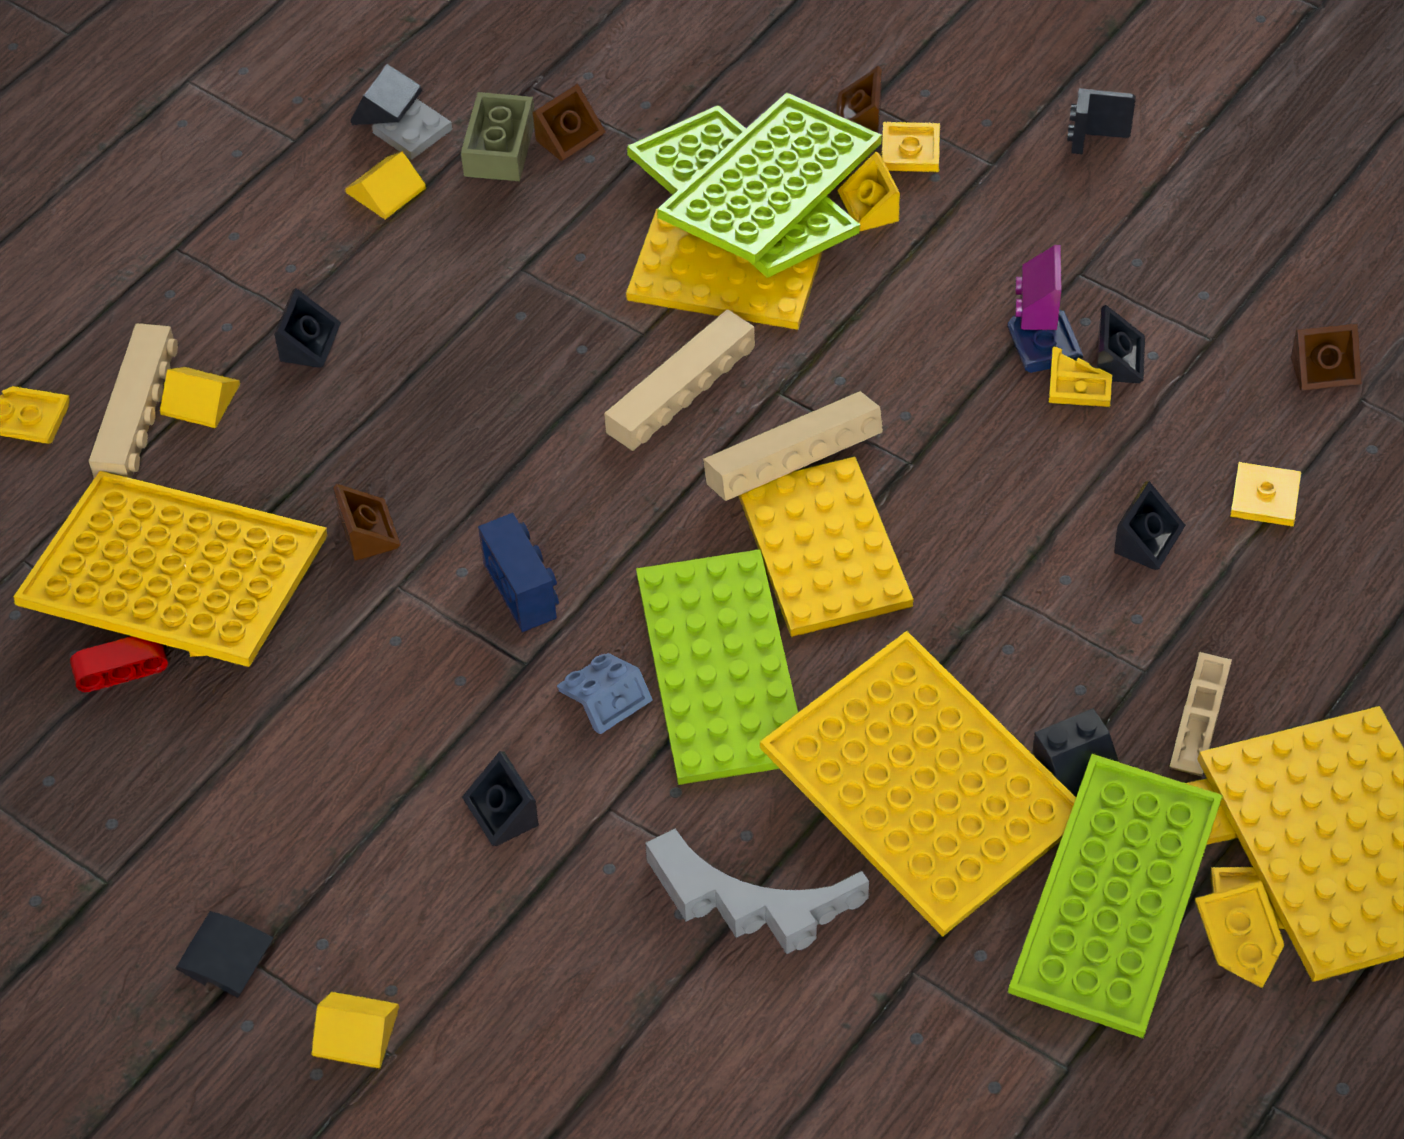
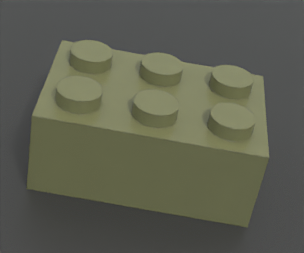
[461,92,534,181]

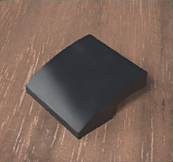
[175,911,273,998]

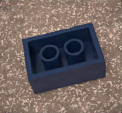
[478,513,559,632]

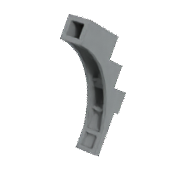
[646,829,869,954]

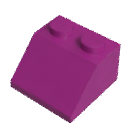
[1015,245,1062,330]

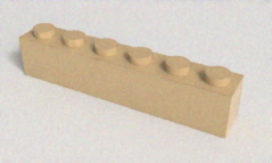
[604,309,755,451]
[89,323,178,478]
[703,391,883,501]

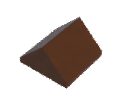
[836,66,882,133]
[533,83,606,161]
[1291,323,1362,390]
[333,484,401,561]

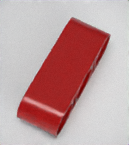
[70,636,168,692]

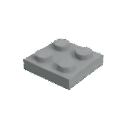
[372,99,452,160]

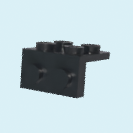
[1067,88,1136,155]

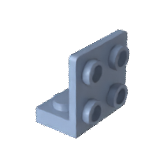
[557,653,653,734]

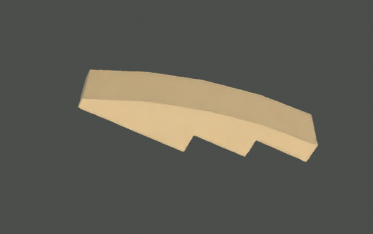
[1169,652,1232,776]

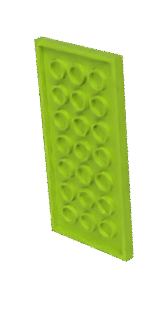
[657,93,882,264]
[627,105,860,278]
[636,549,798,785]
[1008,754,1223,1038]

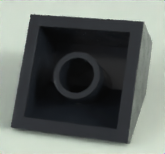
[1032,708,1119,797]

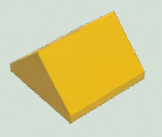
[345,151,426,219]
[837,152,900,231]
[160,367,240,428]
[312,992,399,1069]

